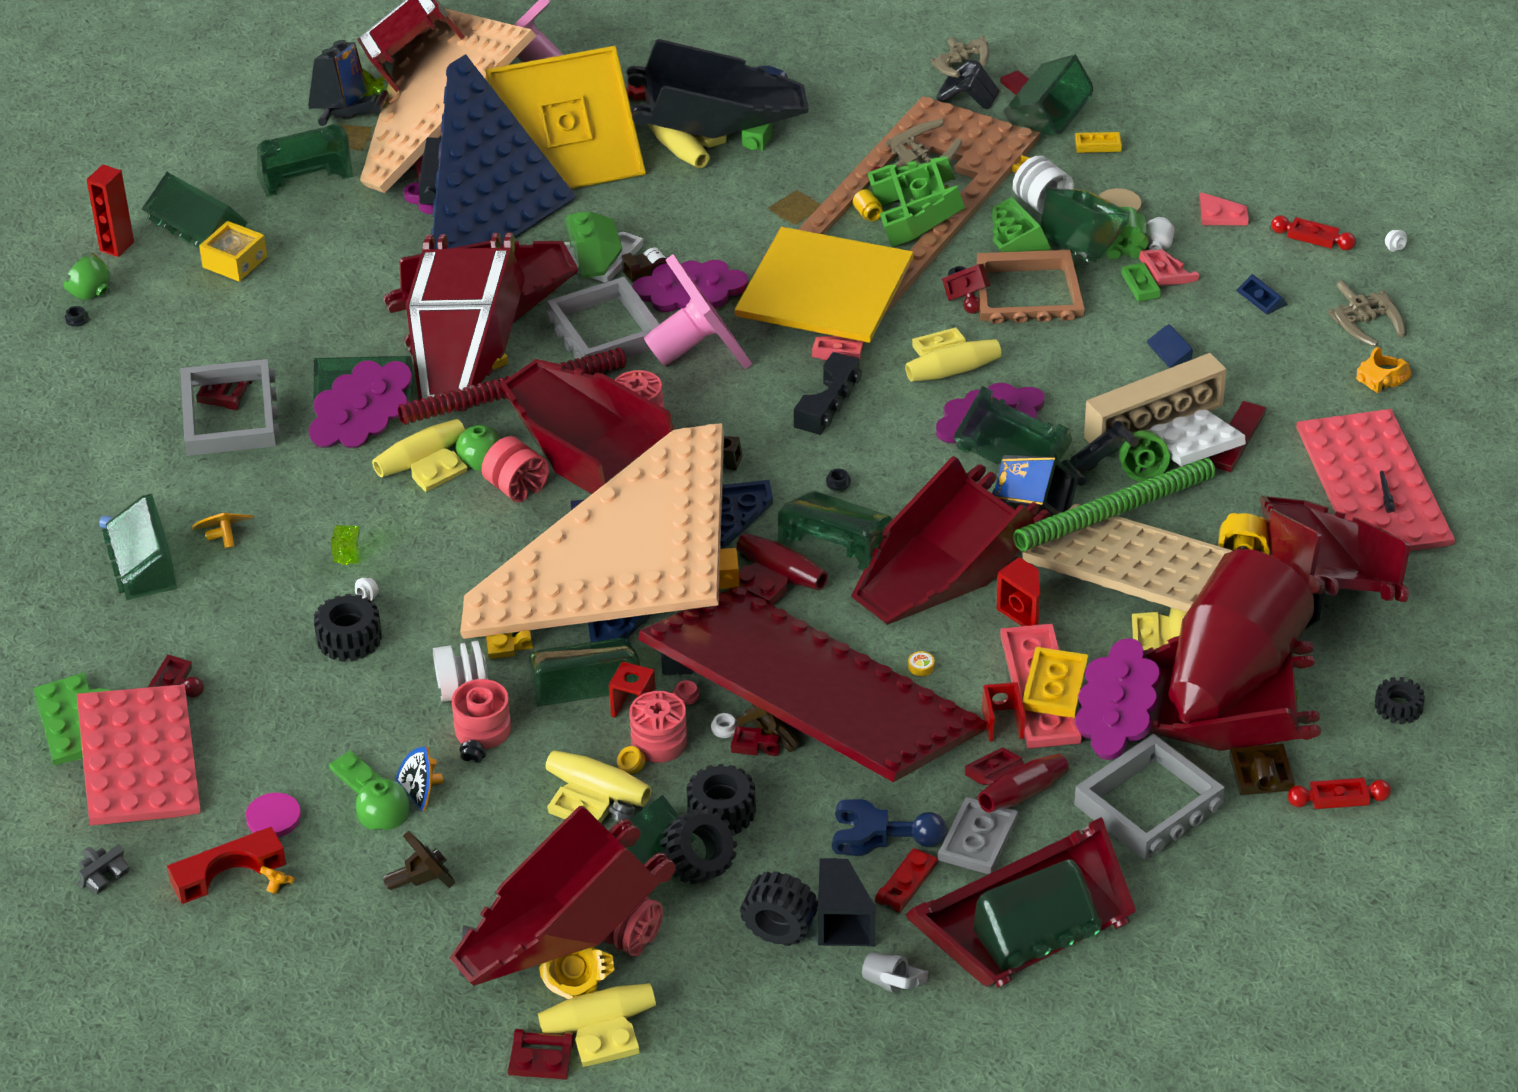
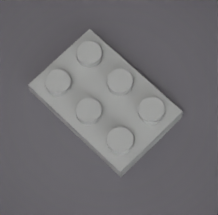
[938,797,1018,874]

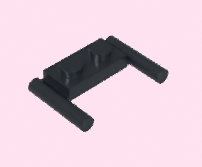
[318,90,389,126]
[1062,421,1139,486]

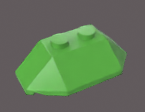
[564,212,623,279]

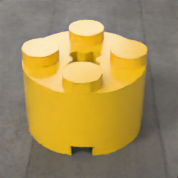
[1218,513,1270,554]

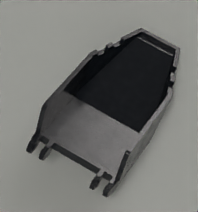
[626,39,809,138]

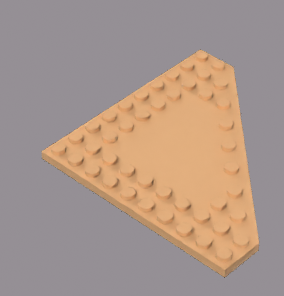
[360,8,536,193]
[460,423,724,639]

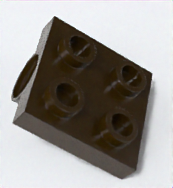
[1229,744,1295,795]

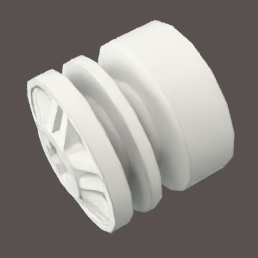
[1013,156,1074,216]
[433,641,488,702]

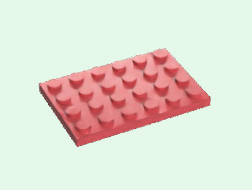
[77,684,200,826]

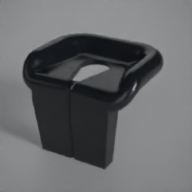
[936,60,999,109]

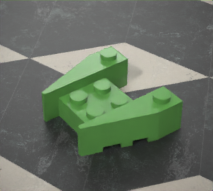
[867,156,965,247]

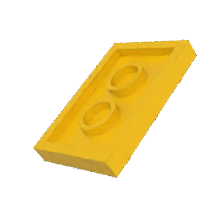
[1022,647,1088,718]

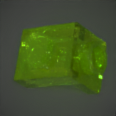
[362,69,386,97]
[331,525,360,565]

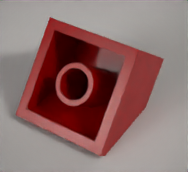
[996,557,1040,626]

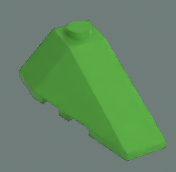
[992,197,1051,252]

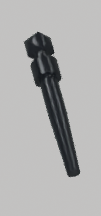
[1379,471,1395,513]

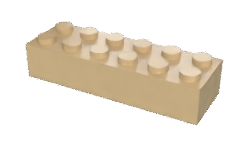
[1084,353,1227,443]

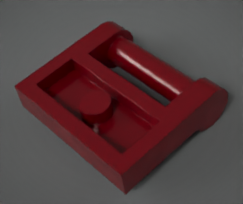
[196,380,253,410]
[508,1028,574,1080]

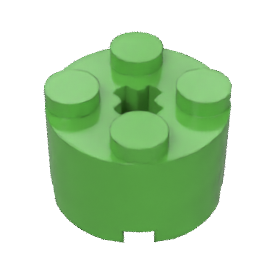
[1099,207,1148,259]

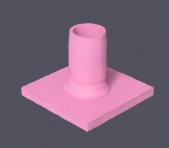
[514,0,563,62]
[644,254,752,369]

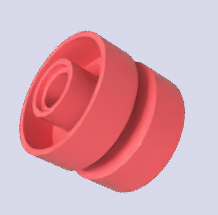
[482,436,549,503]
[452,679,511,749]

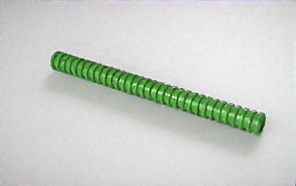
[1013,458,1215,551]

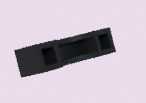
[793,352,862,435]

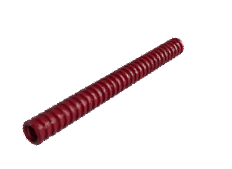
[398,347,626,425]

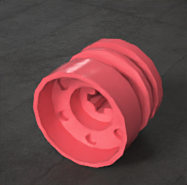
[615,370,665,409]
[629,691,687,763]
[603,896,663,956]

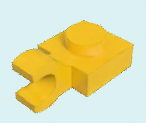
[486,630,533,659]

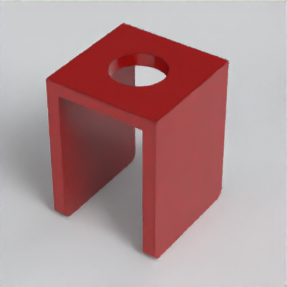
[609,661,656,717]
[982,682,1025,742]

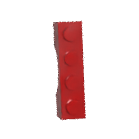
[167,826,286,904]

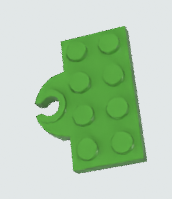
[33,672,111,765]

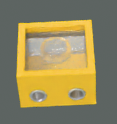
[199,221,267,282]

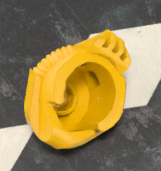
[539,947,614,999]

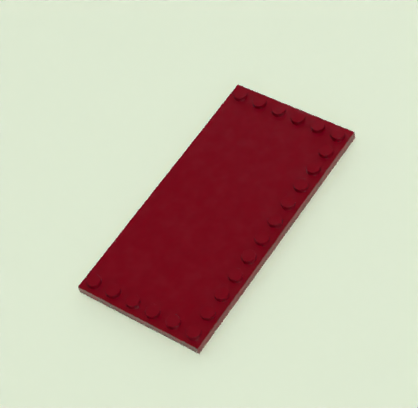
[638,587,986,783]

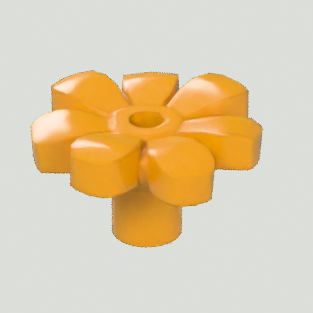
[260,866,295,894]

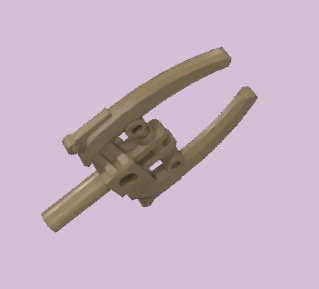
[930,36,990,78]
[886,119,962,167]
[1328,280,1405,347]

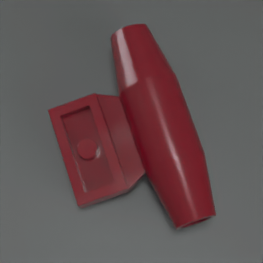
[736,533,828,606]
[965,747,1069,813]

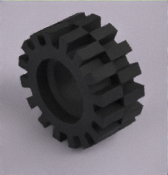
[1374,677,1425,724]

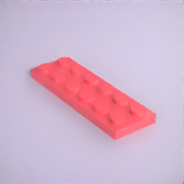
[1000,624,1081,749]

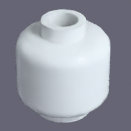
[1146,217,1175,250]

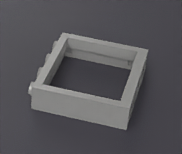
[545,277,659,360]
[180,359,280,456]
[1074,734,1225,860]

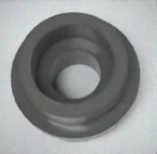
[608,800,635,821]

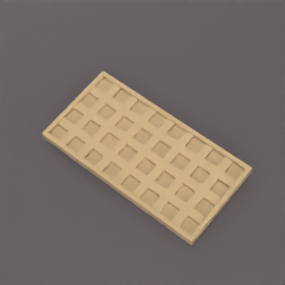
[1023,503,1232,612]

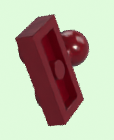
[942,264,990,314]
[147,654,204,697]

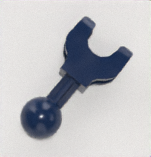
[831,799,947,856]

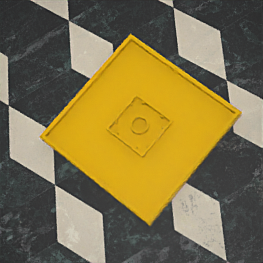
[485,45,646,189]
[735,227,913,343]

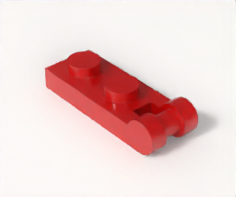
[875,848,938,913]

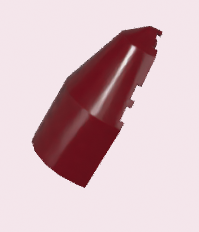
[1168,549,1314,723]

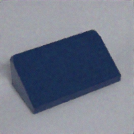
[1236,274,1288,315]
[1147,324,1193,368]

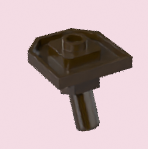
[735,704,800,752]
[383,831,455,890]

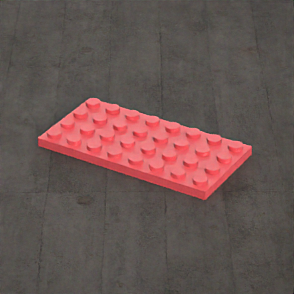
[1296,409,1455,551]

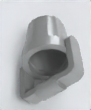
[862,952,929,993]

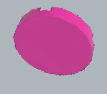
[246,792,301,837]

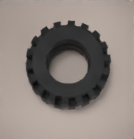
[314,594,382,662]
[687,764,756,834]
[660,809,737,884]
[740,871,818,946]

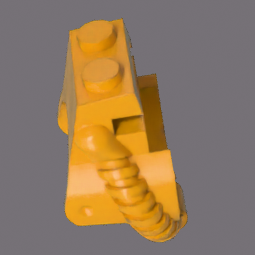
[1356,347,1412,393]

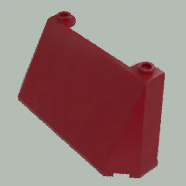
[905,817,1136,988]

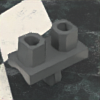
[77,845,129,894]

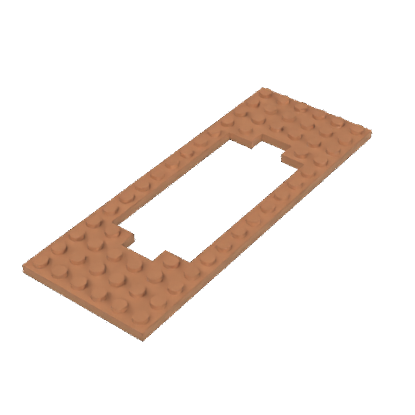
[743,96,1040,317]

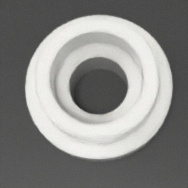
[1385,230,1407,252]
[355,578,379,602]
[711,713,738,738]

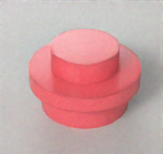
[673,680,700,705]

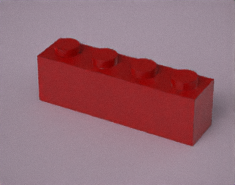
[86,164,134,257]

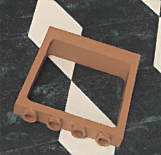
[976,250,1085,324]

